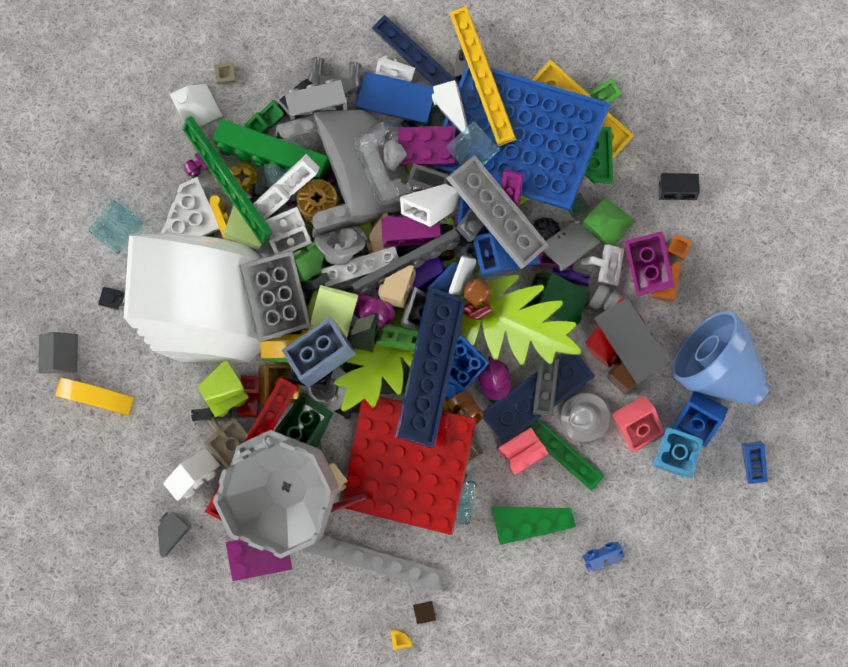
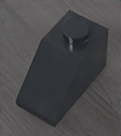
[348,313,379,352]

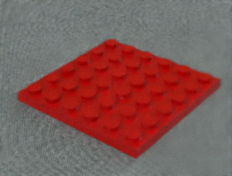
[342,396,476,535]

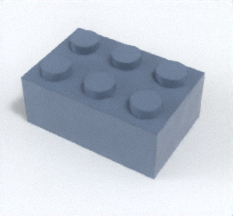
[282,317,357,388]

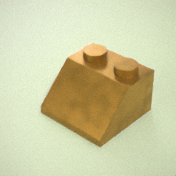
[258,364,301,404]

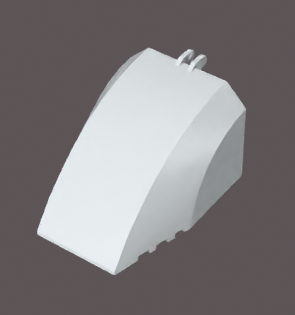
[124,233,263,363]

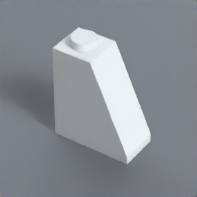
[400,184,460,227]

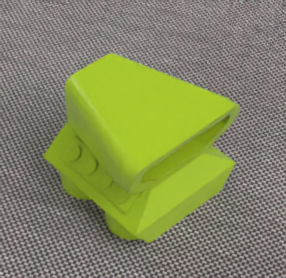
[197,360,249,417]

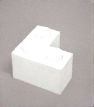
[163,448,220,501]

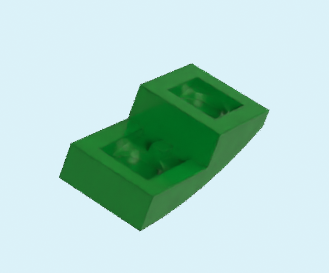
[244,100,287,134]

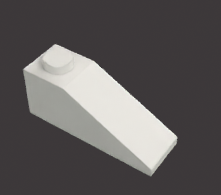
[432,80,471,140]

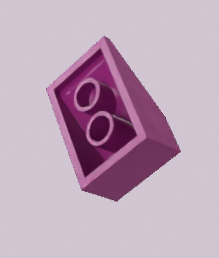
[624,231,675,296]
[225,539,293,581]

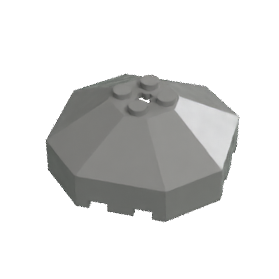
[213,430,339,558]

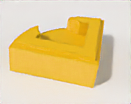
[390,630,413,650]

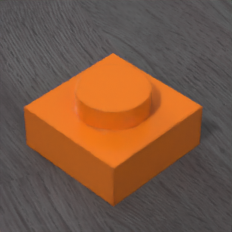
[668,234,692,260]

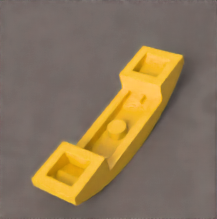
[55,378,134,416]

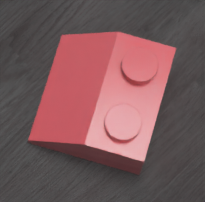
[611,395,665,453]

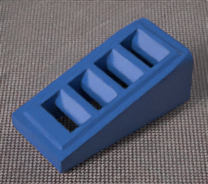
[742,441,768,484]

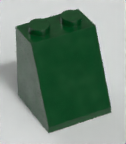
[522,273,590,328]

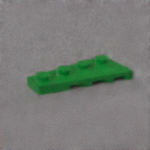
[491,507,576,545]

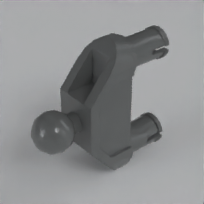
[307,57,361,97]

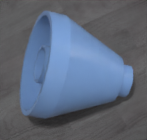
[672,311,769,405]

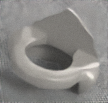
[383,139,407,171]

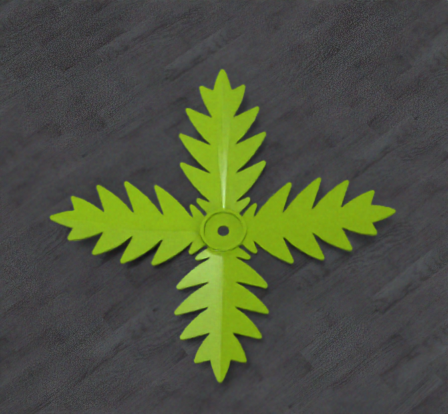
[307,196,581,412]

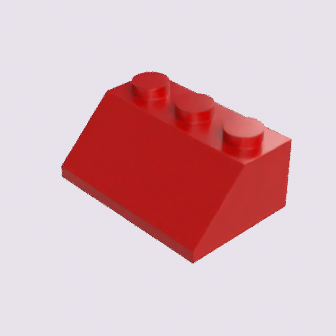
[585,298,645,368]

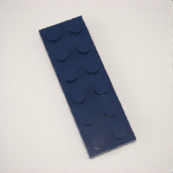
[482,353,595,445]

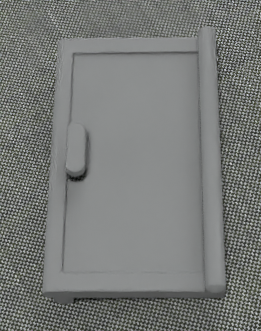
[543,219,600,271]

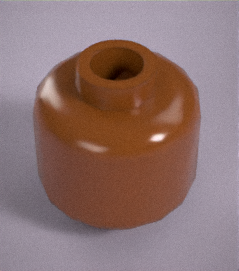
[463,278,492,307]

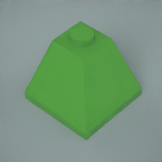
[582,197,635,246]

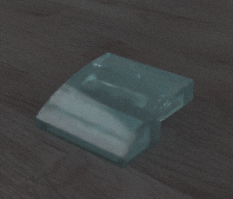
[89,200,143,254]

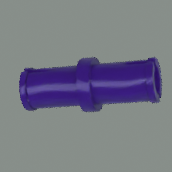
[551,267,591,286]

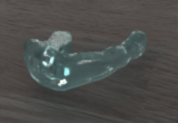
[456,481,477,525]

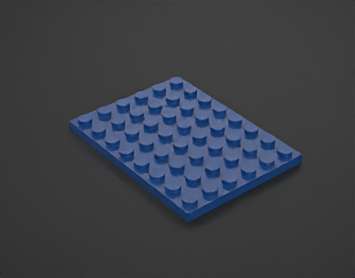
[429,63,611,211]

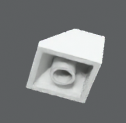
[170,84,223,127]

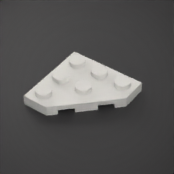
[161,177,220,236]

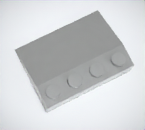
[239,251,311,342]

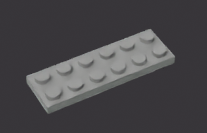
[446,155,549,269]

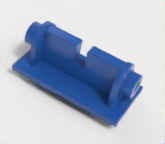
[582,542,625,571]

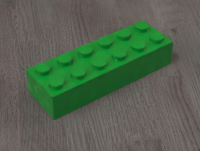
[213,119,331,181]

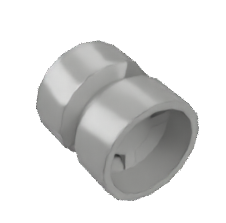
[588,284,624,312]

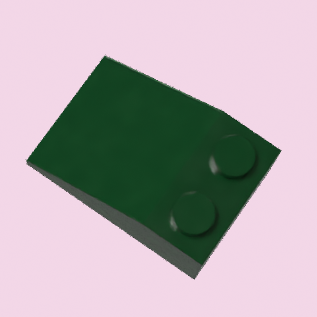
[275,392,333,448]

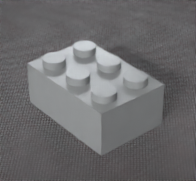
[285,79,347,121]

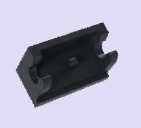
[659,173,700,200]

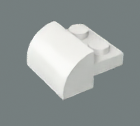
[264,206,312,254]

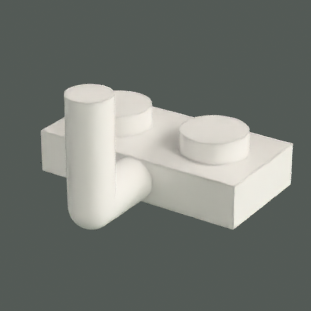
[580,244,624,287]

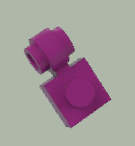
[183,152,209,178]

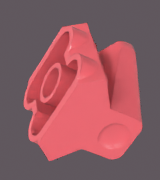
[497,428,548,476]

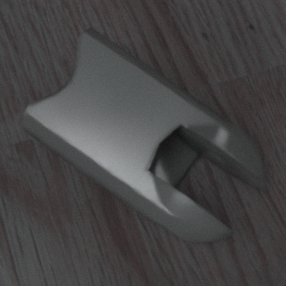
[454,48,467,82]

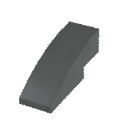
[408,163,453,189]

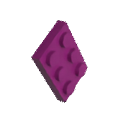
[398,126,456,166]

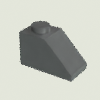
[158,512,191,557]

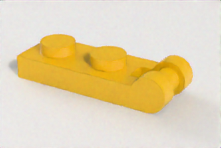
[209,195,235,242]

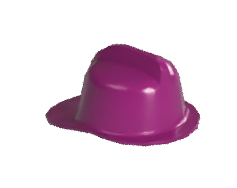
[353,294,395,328]
[479,356,511,400]

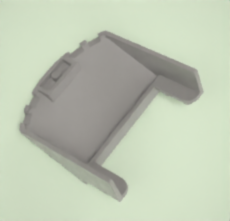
[275,110,406,239]

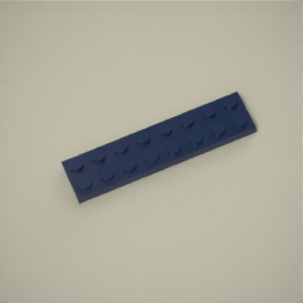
[395,287,466,449]

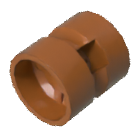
[449,392,483,425]

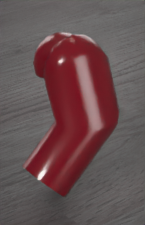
[464,303,493,320]

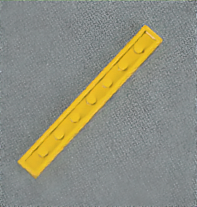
[449,6,516,146]

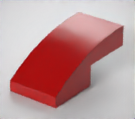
[237,375,259,418]

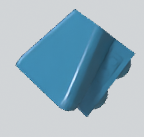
[652,428,704,478]

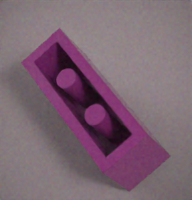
[381,216,441,247]

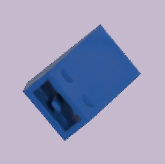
[474,233,540,278]
[446,335,490,400]

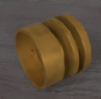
[297,179,338,227]

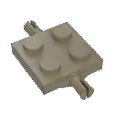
[204,417,248,469]

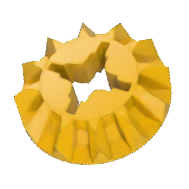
[229,162,258,192]

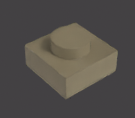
[214,62,236,85]

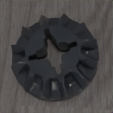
[533,217,561,241]

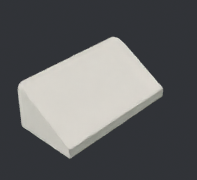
[449,255,476,295]

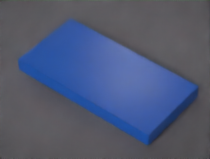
[355,72,434,125]

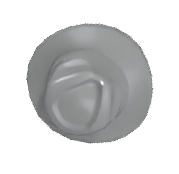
[315,228,365,265]
[301,367,348,411]
[561,393,611,442]

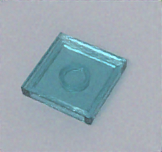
[446,121,500,166]

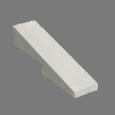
[253,154,320,220]

